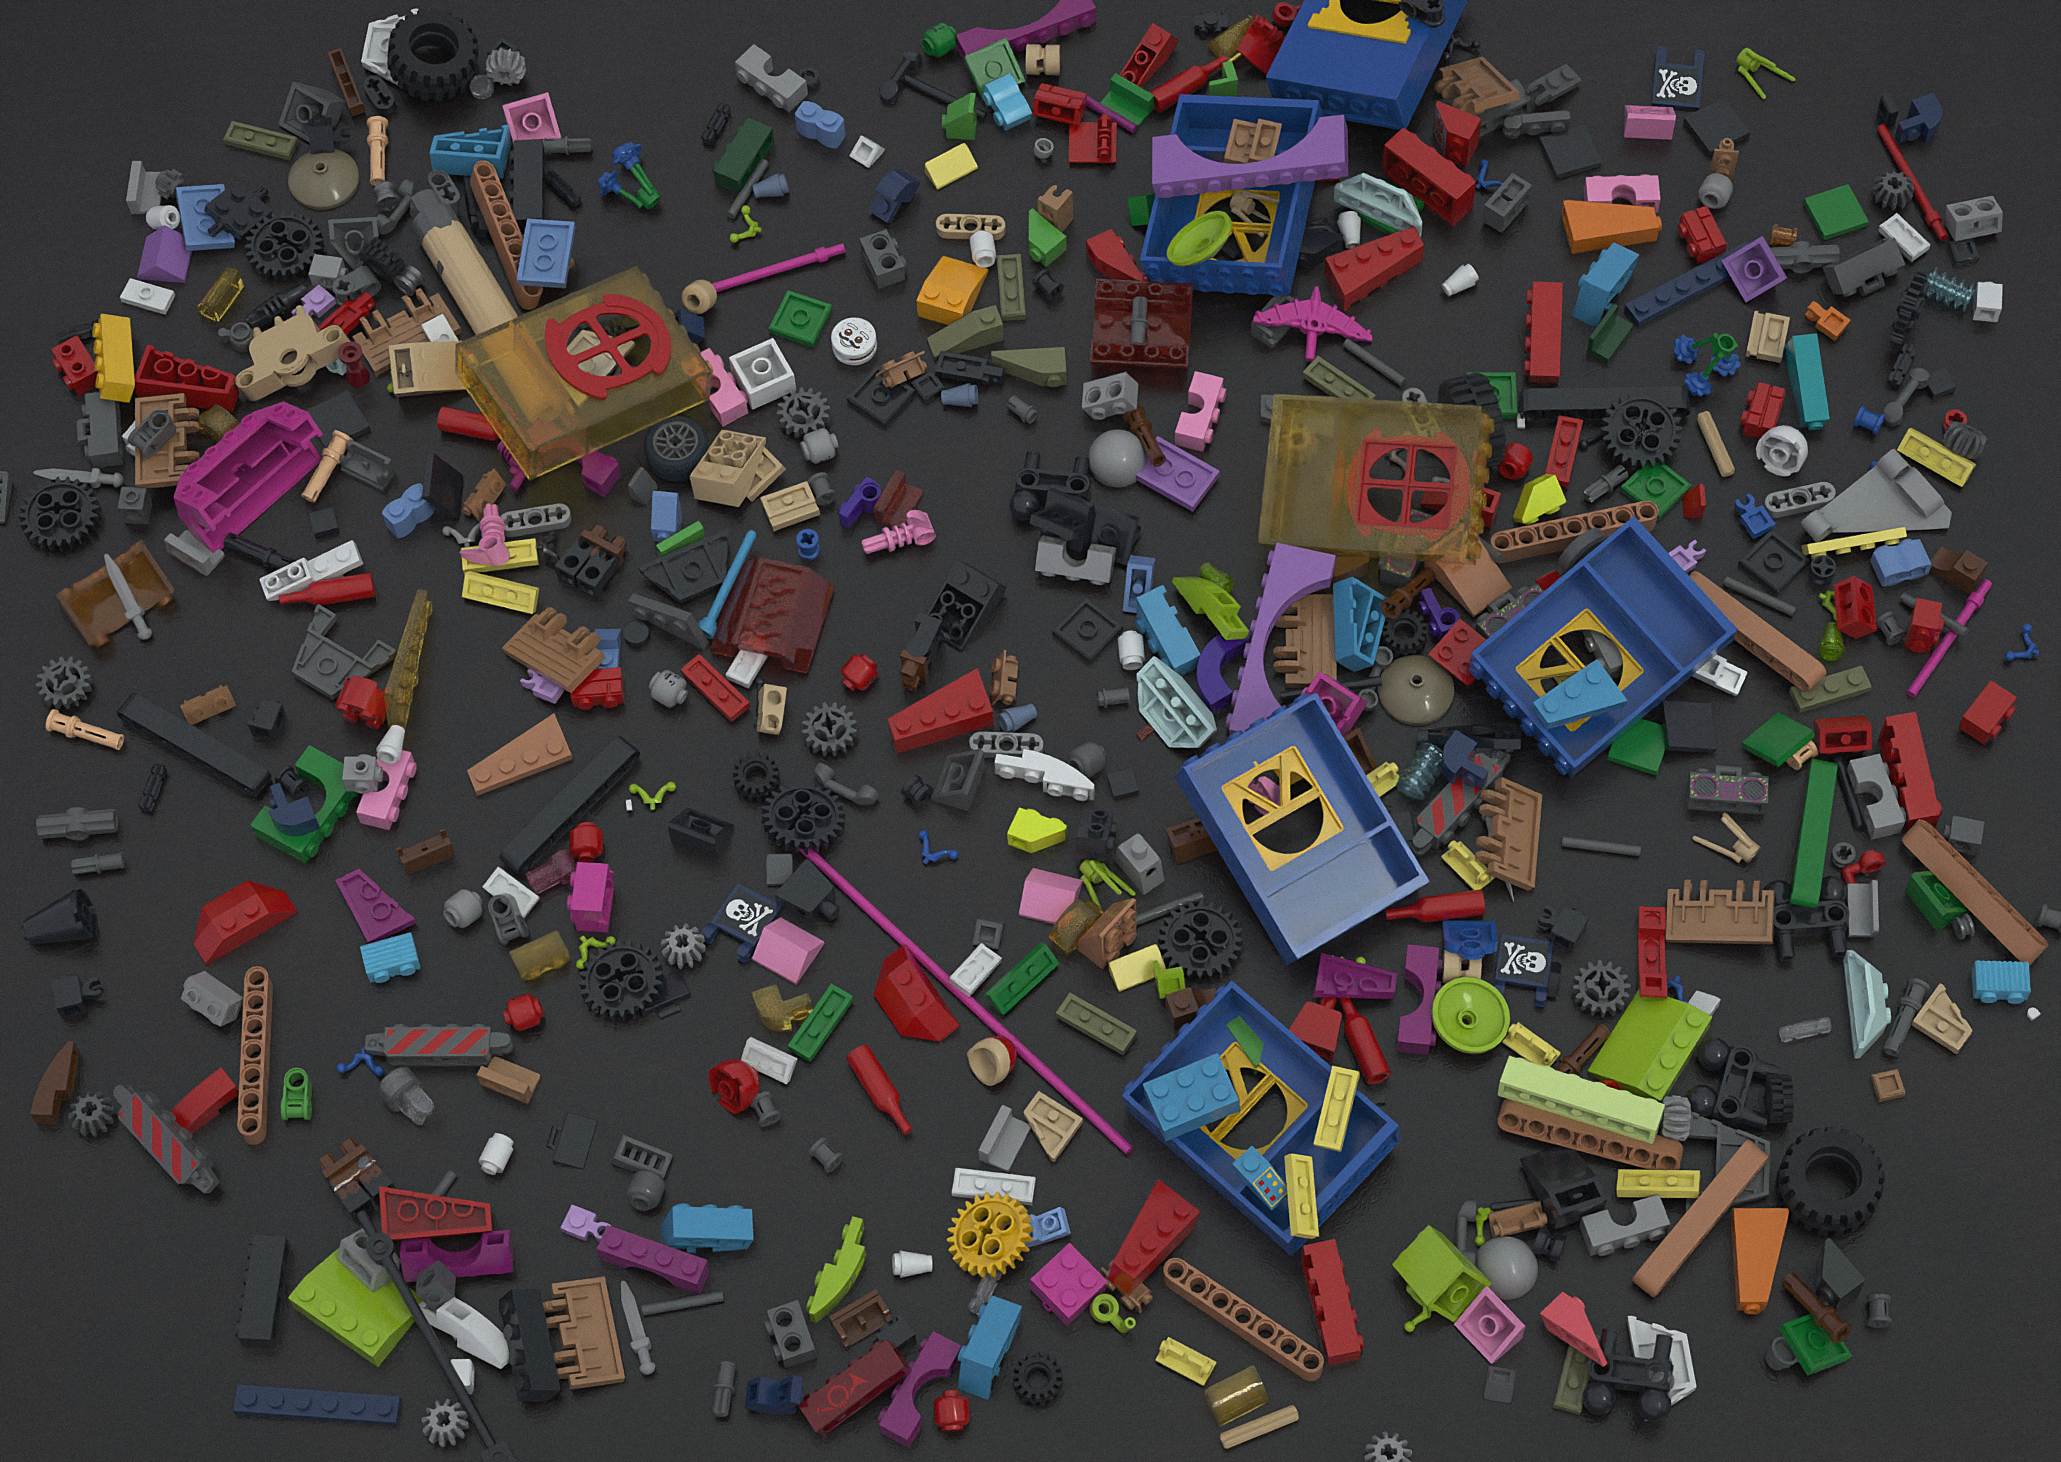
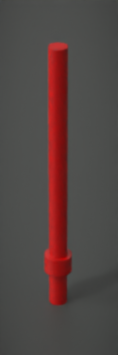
[1877,124,1948,241]

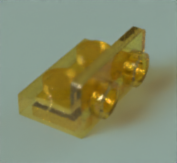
[510,930,571,981]

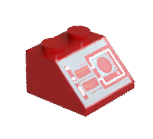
[1433,101,1481,167]

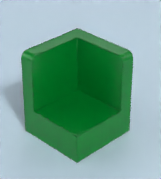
[1127,193,1155,226]

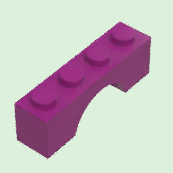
[521,419,621,497]
[1397,944,1443,1055]
[597,1225,710,1295]
[400,1230,514,1282]
[877,1331,962,1448]

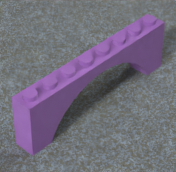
[1152,115,1348,198]
[1225,543,1336,736]

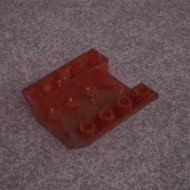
[1090,279,1193,369]
[710,557,834,673]

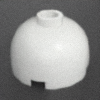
[1756,425,1808,476]

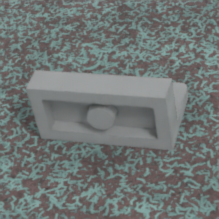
[126,161,162,214]
[164,530,225,576]
[1846,880,1879,937]
[978,1105,1031,1172]

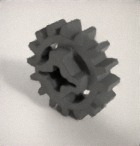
[777,387,831,438]
[36,656,93,710]
[802,702,857,756]
[1572,960,1631,1018]

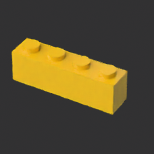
[92,314,135,402]

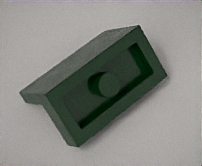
[1587,304,1634,364]

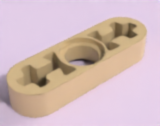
[936,214,1006,240]

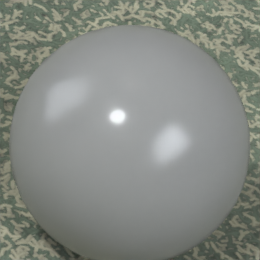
[1088,429,1147,488]
[1475,1236,1538,1300]

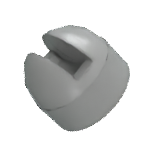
[1034,138,1054,159]

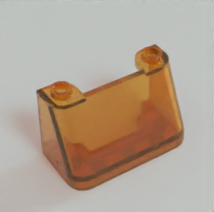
[55,540,175,647]

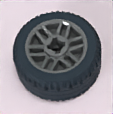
[644,415,709,482]

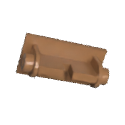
[1709,138,1739,180]
[875,351,927,388]
[462,469,506,522]
[989,650,1018,705]
[180,685,236,725]
[1488,1201,1547,1238]
[1101,1260,1153,1313]

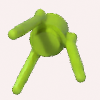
[1736,48,1795,99]
[1080,860,1136,911]

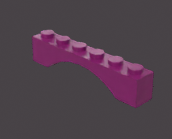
[956,0,1096,69]

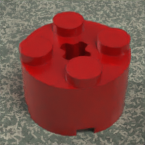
[335,676,394,730]

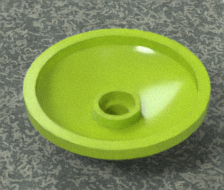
[1167,211,1232,267]
[1431,977,1510,1054]

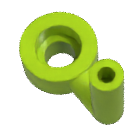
[1090,1294,1136,1333]

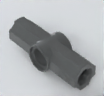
[1770,241,1840,273]
[36,807,118,840]

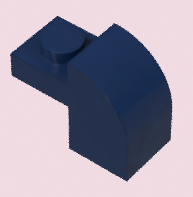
[1895,93,1942,143]
[869,169,921,223]
[1442,730,1489,790]
[268,783,320,836]
[745,1375,804,1415]

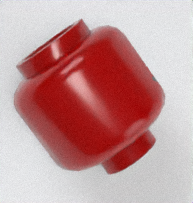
[1496,442,1533,479]
[840,653,878,691]
[569,822,603,863]
[503,993,544,1031]
[933,1390,970,1431]

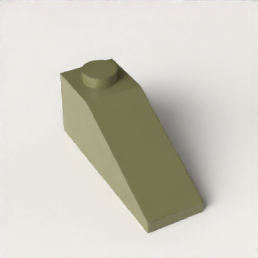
[927,305,1004,360]
[991,347,1067,387]

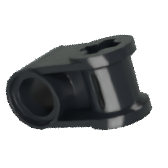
[1399,0,1445,28]

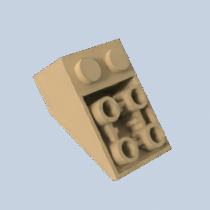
[389,341,470,397]
[690,430,766,507]

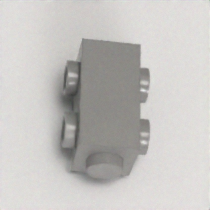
[181,971,243,1027]

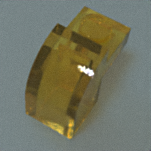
[198,404,240,443]
[1048,899,1104,953]
[751,984,813,1032]

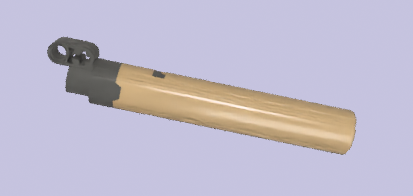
[410,170,569,425]

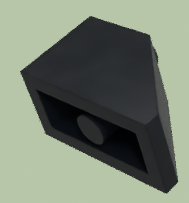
[1297,228,1343,267]

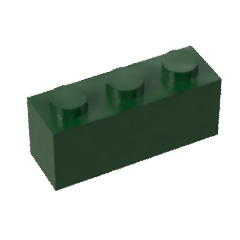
[712,118,775,194]

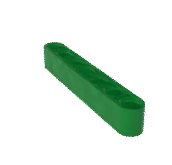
[1790,759,1838,909]

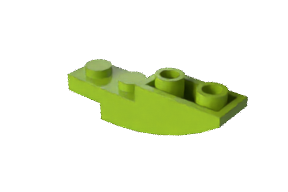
[1172,577,1249,640]
[806,1216,867,1323]

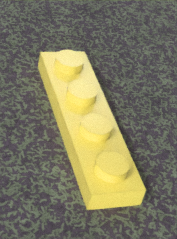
[1801,527,1907,559]

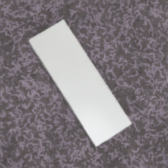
[952,1168,1036,1205]

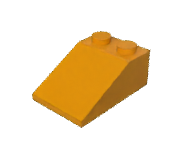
[916,256,988,325]

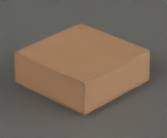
[1871,1069,1906,1102]

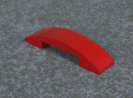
[1638,906,1667,999]

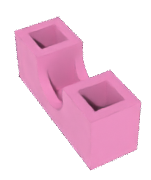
[1584,174,1660,213]
[684,348,749,427]
[1175,371,1227,452]
[356,750,417,830]

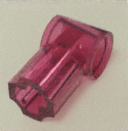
[525,849,577,895]

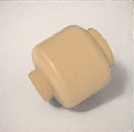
[681,280,717,314]

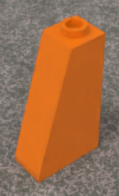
[1561,200,1662,254]
[1730,1208,1789,1314]

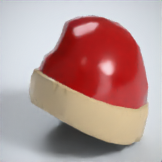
[967,1035,1017,1086]

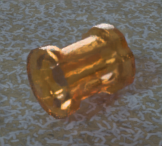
[1770,223,1798,247]

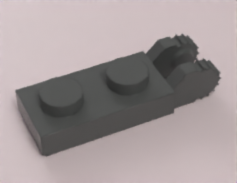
[1525,64,1582,105]
[1502,111,1570,139]

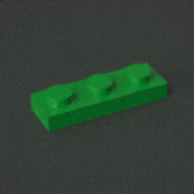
[985,943,1060,1015]
[788,983,854,1062]

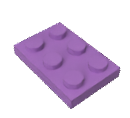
[1135,436,1220,512]

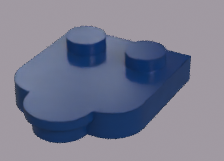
[1442,920,1498,960]

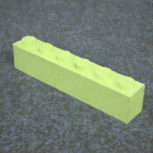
[1498,1056,1665,1145]

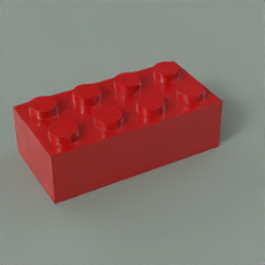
[1382,127,1476,226]

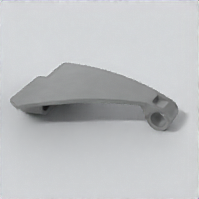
[1800,449,1952,543]

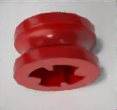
[1943,409,1967,431]

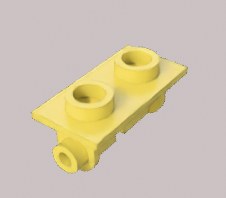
[1366,761,1403,797]
[1441,840,1495,890]
[1502,1022,1561,1067]
[1155,1337,1217,1386]

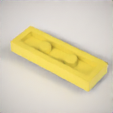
[1897,428,1976,487]
[461,538,539,575]
[462,571,539,614]
[1314,1066,1360,1152]
[1284,1153,1319,1239]
[1617,1169,1701,1198]

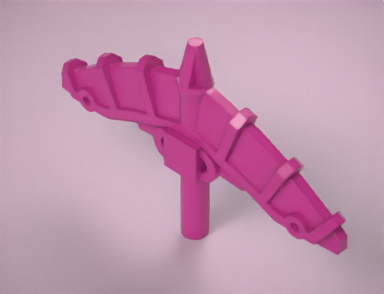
[1253,286,1372,362]

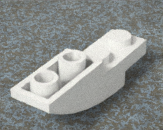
[260,540,363,601]
[1692,655,1747,696]
[994,749,1095,801]
[419,1297,509,1369]

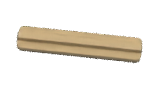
[1697,411,1735,477]
[1220,1405,1299,1448]

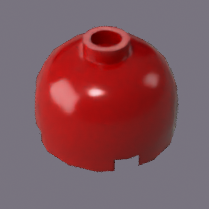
[708,1059,760,1114]

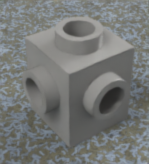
[342,754,383,794]

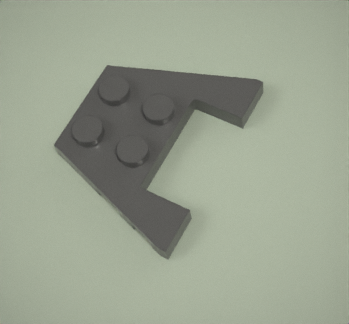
[291,604,398,700]
[1685,1112,1770,1213]

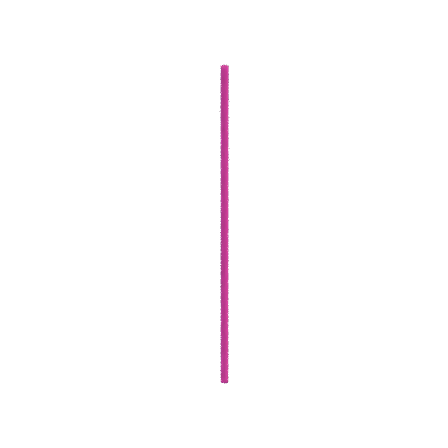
[799,848,1133,1155]

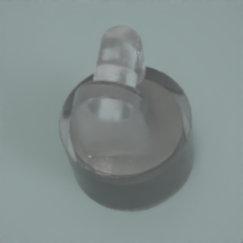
[378,1067,434,1125]

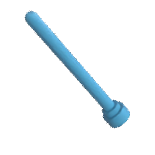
[698,530,756,639]

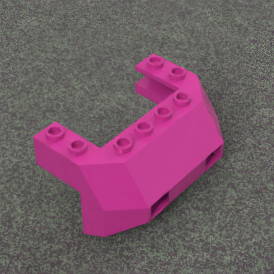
[174,402,323,553]

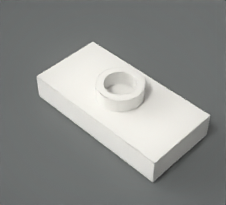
[1878,213,1930,262]
[120,278,175,315]
[421,314,458,342]
[726,635,772,688]
[483,867,540,919]
[949,943,1002,997]
[741,1037,797,1084]

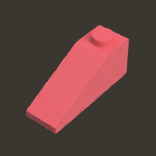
[1540,1292,1607,1367]

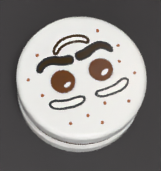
[831,318,877,365]

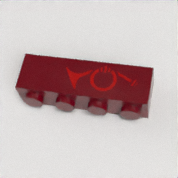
[798,1340,912,1436]

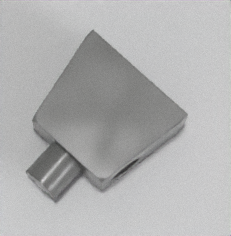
[1114,833,1164,895]

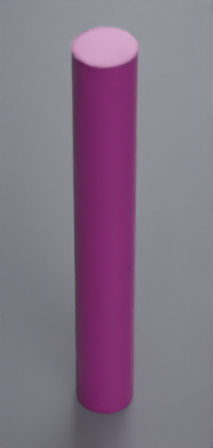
[1079,91,1138,133]

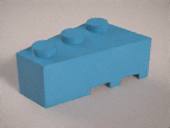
[429,124,512,178]
[1572,242,1639,328]
[1333,577,1386,672]
[1135,585,1200,676]
[1531,659,1628,730]
[661,1203,753,1254]
[958,1295,1022,1400]

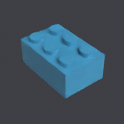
[1143,1053,1240,1142]

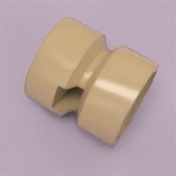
[1026,44,1060,76]
[1442,950,1482,983]

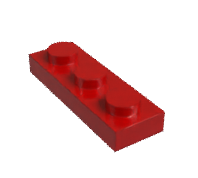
[1545,415,1583,487]
[680,654,750,723]

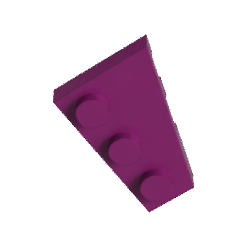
[336,869,417,944]
[1313,953,1398,999]

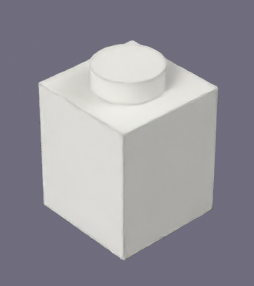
[1973,282,2003,322]

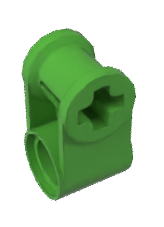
[281,1068,313,1121]

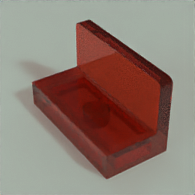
[874,469,923,528]

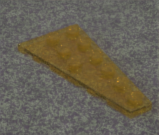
[384,590,432,740]

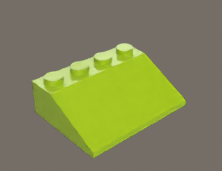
[1587,990,1712,1103]
[288,1248,423,1367]

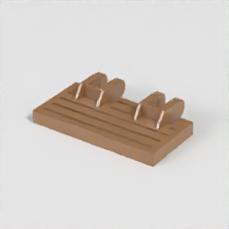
[1434,57,1520,115]
[352,288,462,376]
[135,393,200,489]
[1273,594,1337,688]
[502,607,605,693]
[1475,777,1542,891]
[1666,880,1775,944]
[543,1277,625,1389]

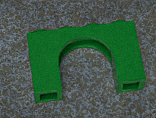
[250,745,360,864]

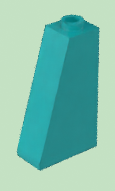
[1784,333,1830,430]

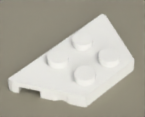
[361,9,419,85]
[551,330,635,415]
[1627,1316,1696,1421]

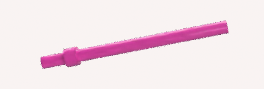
[712,243,846,292]
[1906,579,1992,698]

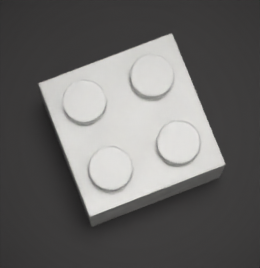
[729,338,796,410]

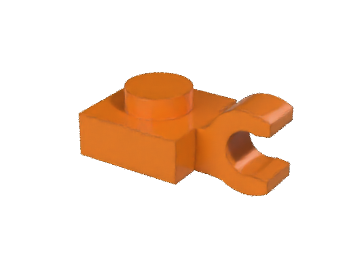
[1805,301,1851,341]

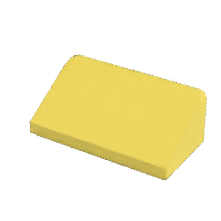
[924,143,978,190]
[1108,944,1166,992]

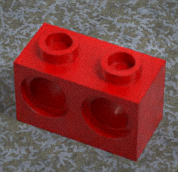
[1833,576,1877,639]

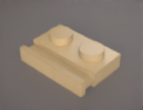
[1746,311,1790,363]
[760,481,820,531]

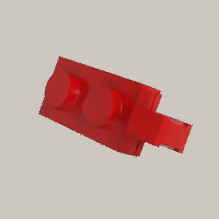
[318,292,376,335]

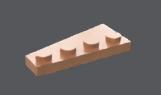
[467,713,573,796]

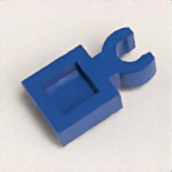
[1734,494,1776,539]

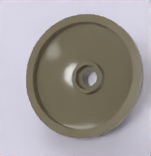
[288,149,360,210]
[1378,655,1454,725]

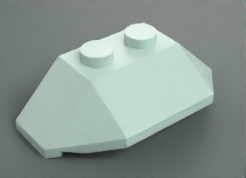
[1334,173,1422,237]
[1137,656,1217,748]
[1843,950,1891,1058]

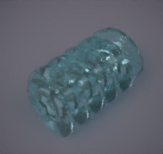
[1927,267,1975,312]
[1396,742,1443,800]

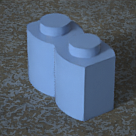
[795,101,846,148]
[382,483,436,539]
[1870,539,1932,586]

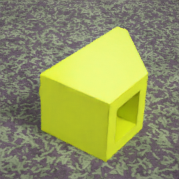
[1513,474,1566,525]
[1007,807,1067,853]

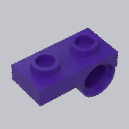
[838,476,882,530]
[1418,588,1460,641]

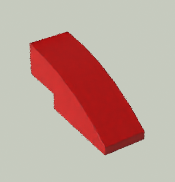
[171,1067,239,1134]

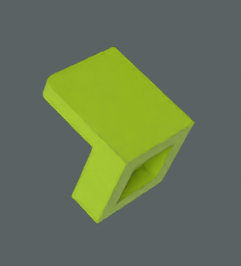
[1152,960,1185,999]

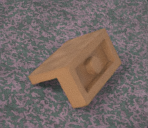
[477,1056,541,1104]

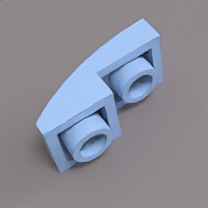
[1008,1207,1071,1247]

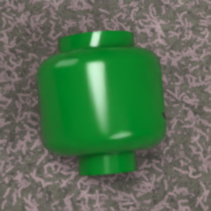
[921,22,957,58]

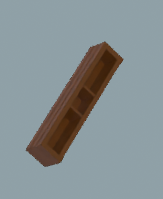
[327,48,365,116]

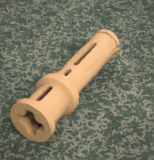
[367,116,388,186]
[301,430,353,503]
[46,709,124,750]

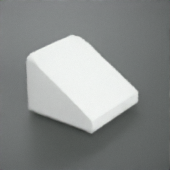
[849,135,885,168]
[1688,991,1721,1016]
[450,1359,475,1394]

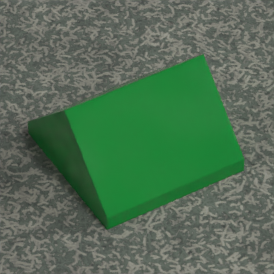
[1905,871,1970,932]

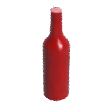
[1149,55,1228,113]
[437,406,528,441]
[279,572,375,606]
[1385,889,1485,923]
[1338,998,1391,1085]
[846,1045,913,1135]

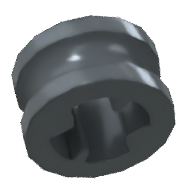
[1831,842,1856,868]
[1952,914,1975,940]

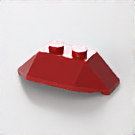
[193,880,298,966]
[873,944,961,1042]

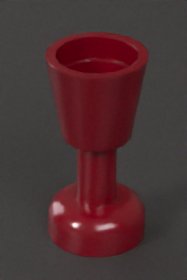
[338,341,370,388]

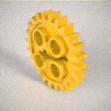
[947,1192,1034,1278]

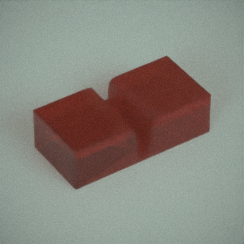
[1136,724,1153,740]

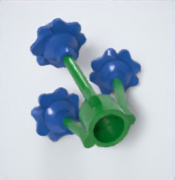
[597,142,661,210]
[1673,333,1741,397]

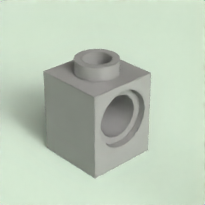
[309,254,348,290]

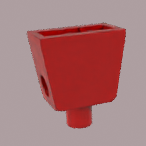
[1289,997,1342,1062]

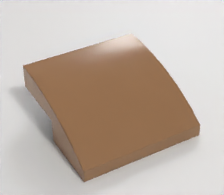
[1223,119,1282,164]

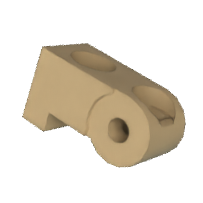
[757,684,787,735]

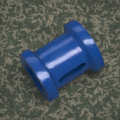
[1853,405,1885,435]
[796,529,820,560]

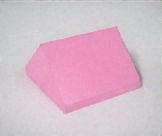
[502,92,561,144]
[1624,105,1676,140]
[1019,868,1083,928]
[752,917,825,985]
[1454,1286,1525,1364]

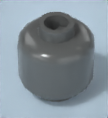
[1068,741,1106,778]
[626,1170,665,1211]

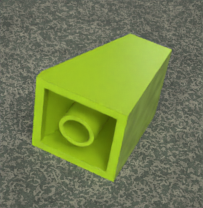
[1392,1225,1492,1323]

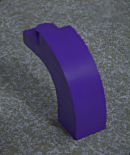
[1197,633,1252,715]

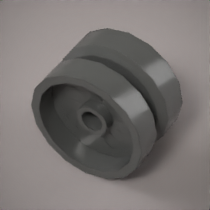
[1558,528,1608,573]

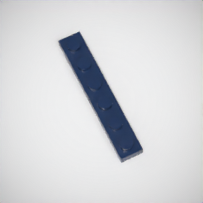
[1624,241,1749,327]
[233,1384,402,1426]

